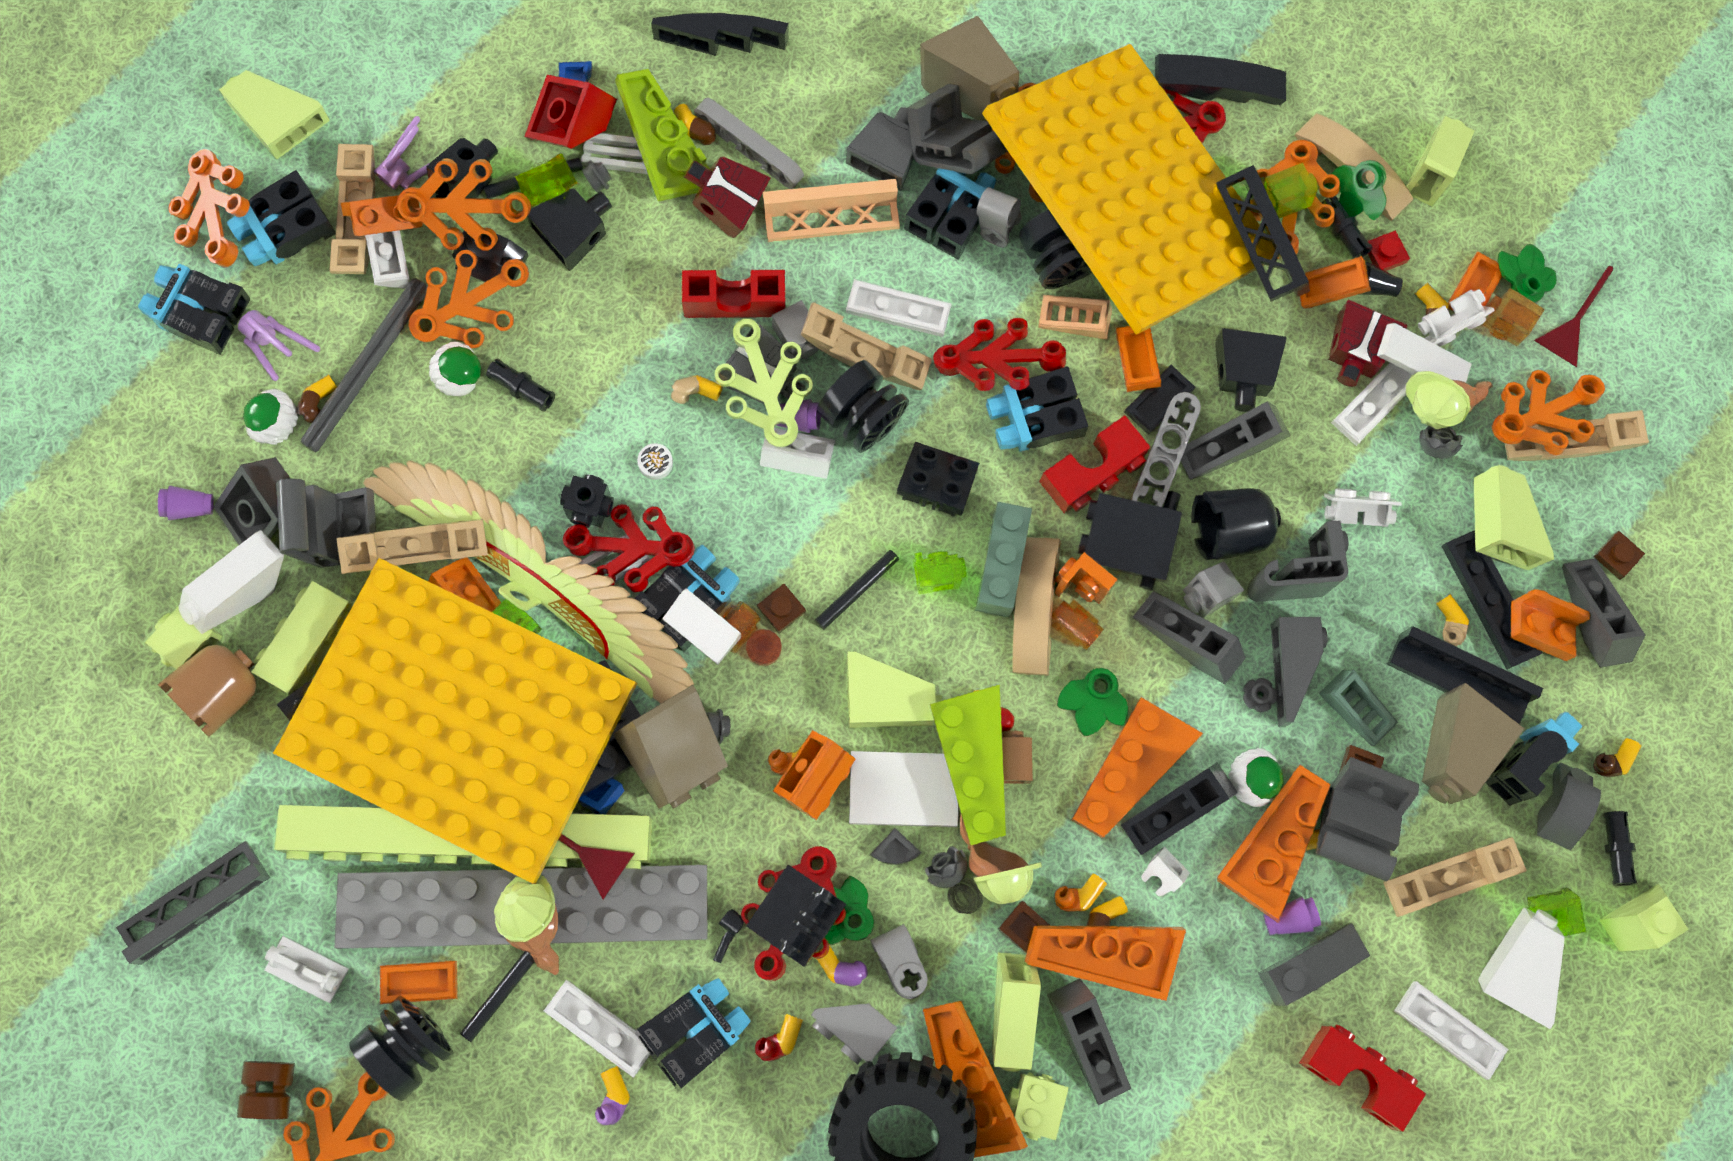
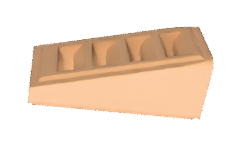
[1039,295,1112,340]

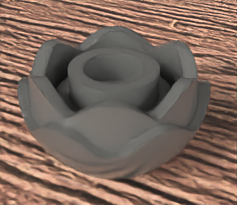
[1419,426,1463,459]
[925,846,967,888]

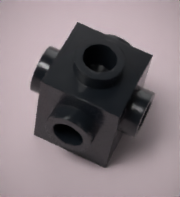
[560,474,614,528]

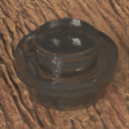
[948,877,983,914]

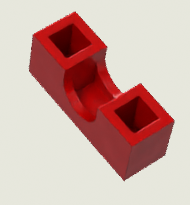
[682,270,786,318]
[1039,415,1150,514]
[1299,1024,1426,1132]

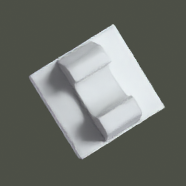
[1141,846,1190,896]

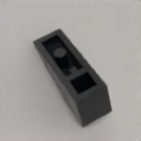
[1121,762,1237,855]

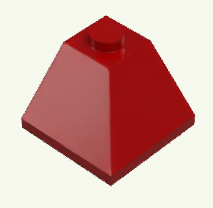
[524,75,617,149]

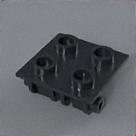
[897,442,980,517]
[746,865,847,967]

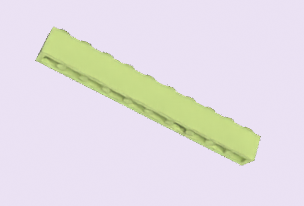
[274,805,652,869]

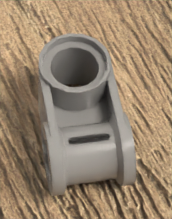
[977,187,1022,248]
[870,924,928,999]

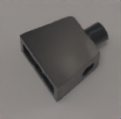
[426,138,498,198]
[527,188,612,271]
[1215,328,1286,412]

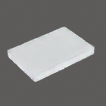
[849,751,958,827]

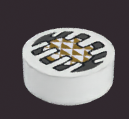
[637,443,673,480]

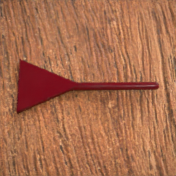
[1534,266,1614,367]
[558,833,635,900]

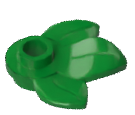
[1324,160,1387,220]
[1498,244,1557,305]
[1057,668,1128,736]
[821,876,875,945]

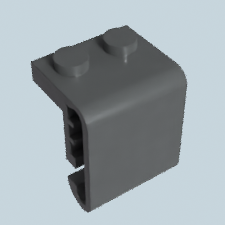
[907,84,1008,174]
[276,479,377,568]
[1247,520,1349,602]
[1316,757,1419,881]

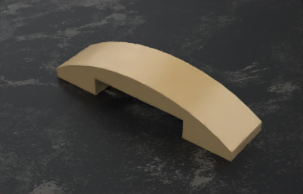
[1294,114,1413,221]
[329,144,375,274]
[801,302,932,391]
[1504,410,1649,461]
[336,519,488,574]
[1013,537,1061,676]
[1383,837,1527,917]

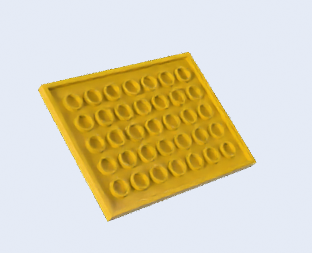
[982,44,1275,335]
[273,558,638,884]

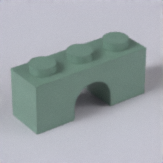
[975,502,1032,618]

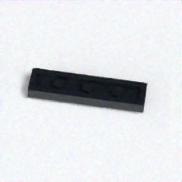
[1441,530,1542,670]

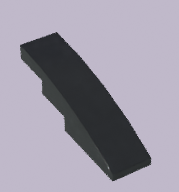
[651,13,789,56]
[1155,54,1286,105]

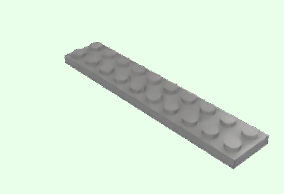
[334,865,708,949]

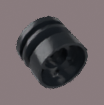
[1019,209,1092,289]
[817,360,909,453]
[349,996,454,1101]

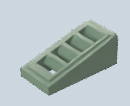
[1319,670,1398,746]

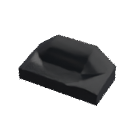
[452,230,528,282]

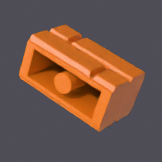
[773,730,856,820]

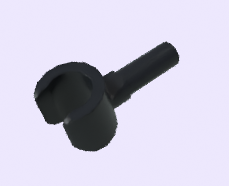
[713,909,744,963]

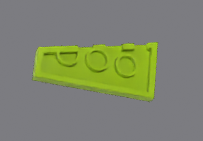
[615,69,710,202]
[930,684,1006,846]

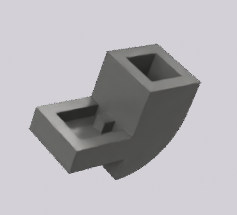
[1537,762,1601,851]

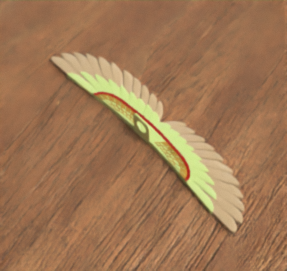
[363,461,694,704]

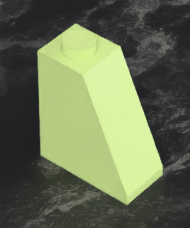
[219,70,330,160]
[1406,116,1475,207]
[1474,465,1554,570]
[847,651,942,728]
[1600,884,1689,952]
[992,952,1041,1072]

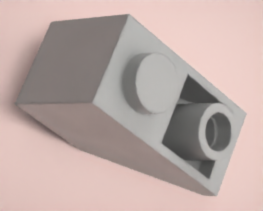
[1183,562,1244,618]
[811,1003,897,1065]

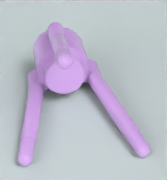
[374,116,429,190]
[238,310,320,381]

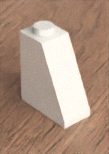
[179,530,284,634]
[1478,907,1565,1029]

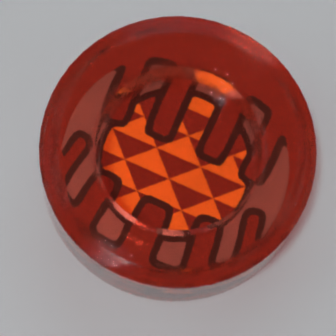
[746,629,782,666]

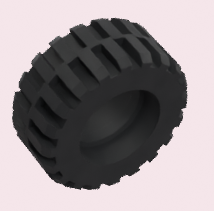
[828,1052,977,1161]

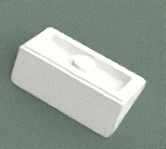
[365,230,410,288]
[760,428,835,479]
[663,588,741,665]

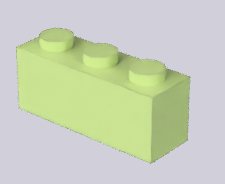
[252,581,353,695]

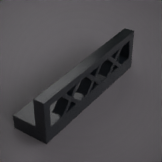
[1216,165,1310,302]
[1387,626,1544,725]

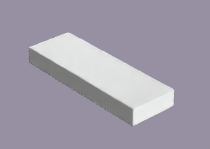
[846,279,952,337]
[1377,323,1472,383]
[1331,363,1413,446]
[544,980,650,1078]
[1394,981,1509,1080]

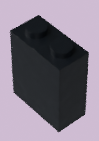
[1077,493,1182,582]

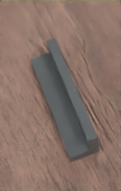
[116,841,270,965]

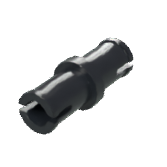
[1321,196,1373,259]
[486,358,555,412]
[1603,811,1638,886]

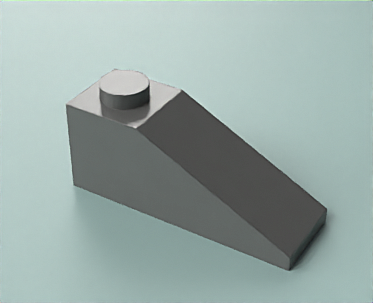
[1181,401,1291,480]
[1562,558,1646,668]
[1133,591,1246,684]
[1271,617,1327,727]
[1258,923,1370,1006]
[1047,978,1131,1105]

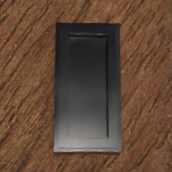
[1124,365,1196,435]

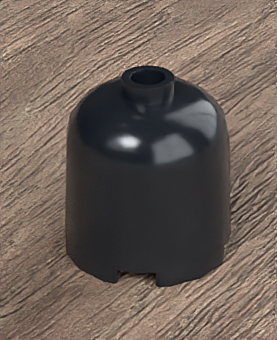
[1191,488,1281,560]

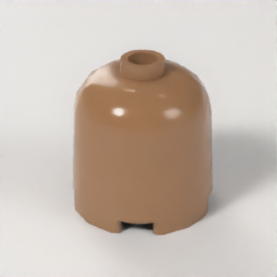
[158,645,256,737]

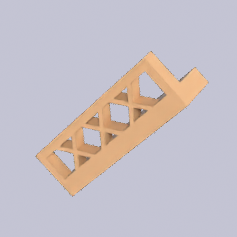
[763,179,900,242]

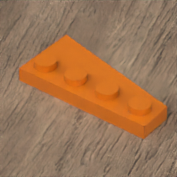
[1071,697,1203,838]
[1217,765,1331,923]
[1025,926,1186,1001]
[923,1001,1028,1158]

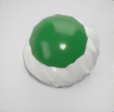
[429,341,482,396]
[243,389,298,444]
[1228,748,1284,807]

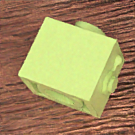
[145,606,223,669]
[1007,1072,1069,1141]

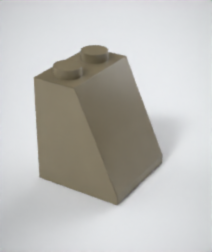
[920,16,1019,121]
[1422,683,1525,804]
[613,685,728,809]

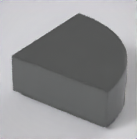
[870,828,921,865]

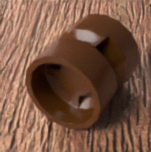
[237,1061,295,1119]

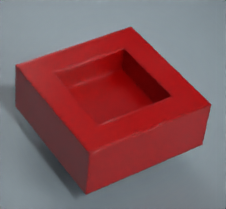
[1368,230,1410,271]

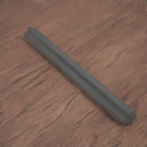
[301,278,428,452]

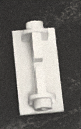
[1418,289,1495,346]
[1324,488,1402,527]
[265,936,349,1003]

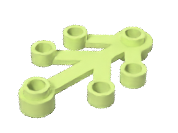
[715,319,813,447]

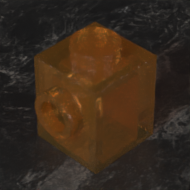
[1483,288,1545,346]

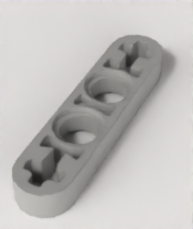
[694,98,804,189]
[1131,392,1201,507]

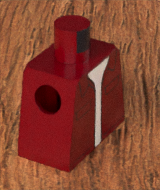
[684,157,771,238]
[1328,299,1408,387]

